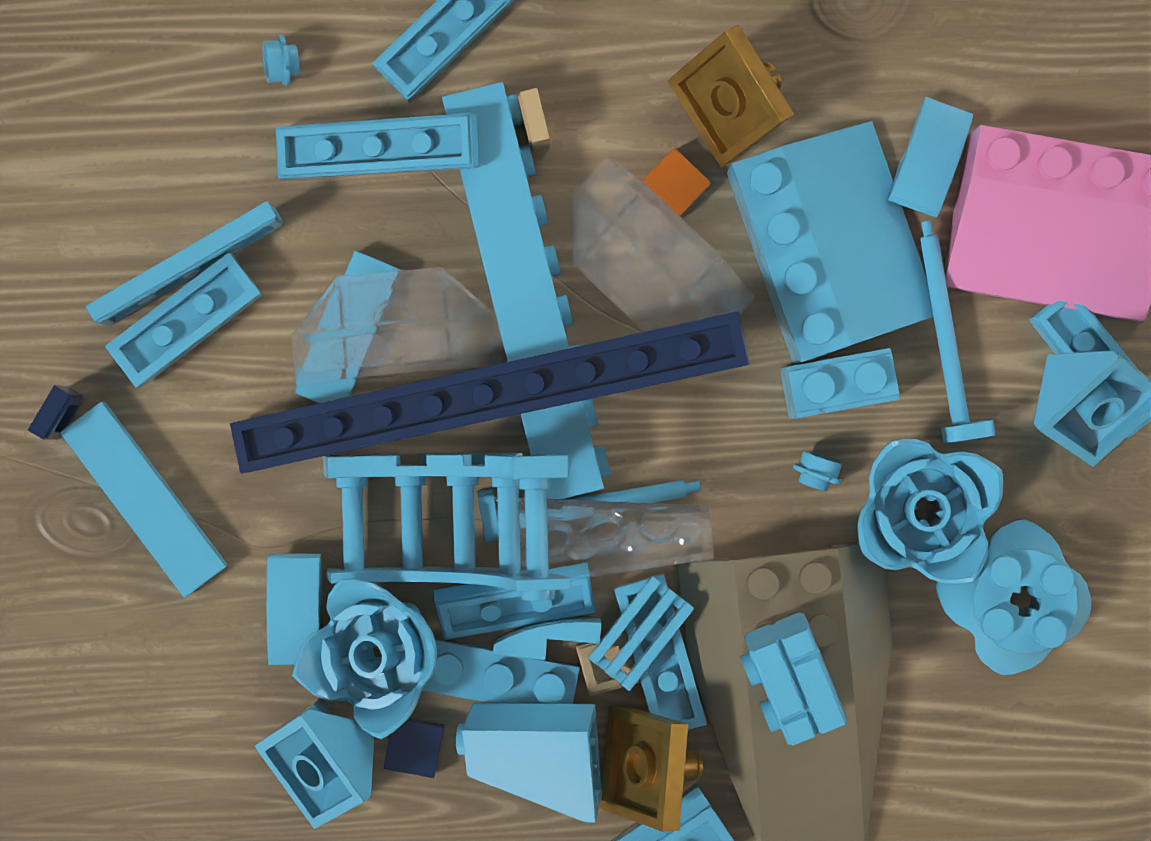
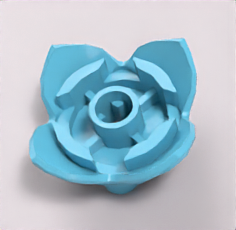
[857,439,1003,584]
[935,519,1091,675]
[292,579,437,739]

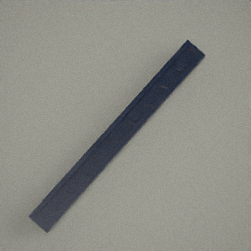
[230,311,750,474]

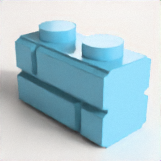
[780,348,900,419]
[740,612,848,746]

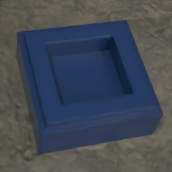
[28,385,84,440]
[383,718,445,778]

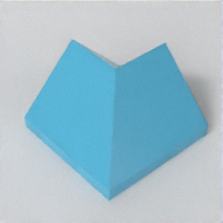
[1034,351,1151,467]
[254,698,374,829]

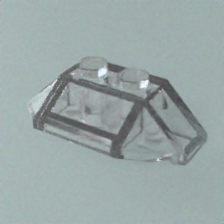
[572,157,755,332]
[291,267,502,386]

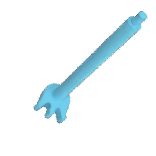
[920,220,996,443]
[477,480,701,543]

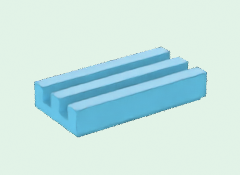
[588,575,694,691]

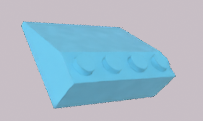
[726,121,933,365]

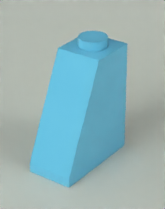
[456,703,602,823]

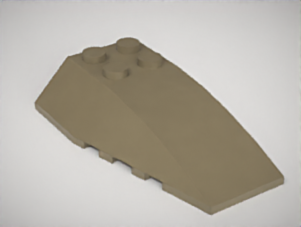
[677,541,893,841]

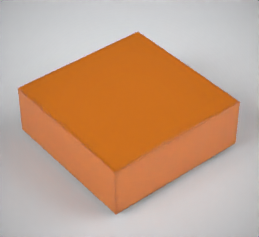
[638,147,711,222]

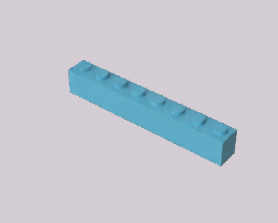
[442,82,611,503]

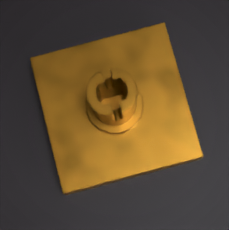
[667,25,794,168]
[600,706,703,832]

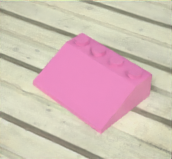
[944,125,1151,323]

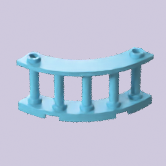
[323,453,571,601]

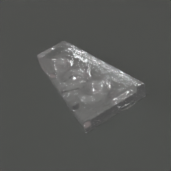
[494,496,714,577]

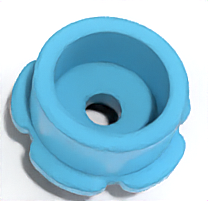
[262,35,299,86]
[793,450,843,492]

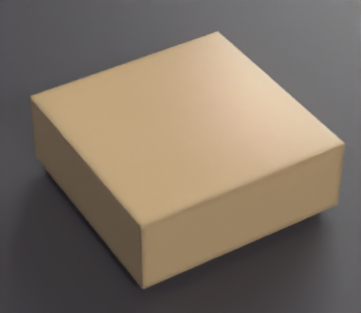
[518,88,550,151]
[576,631,639,697]

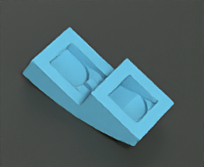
[888,97,974,218]
[266,553,323,665]
[493,617,601,660]

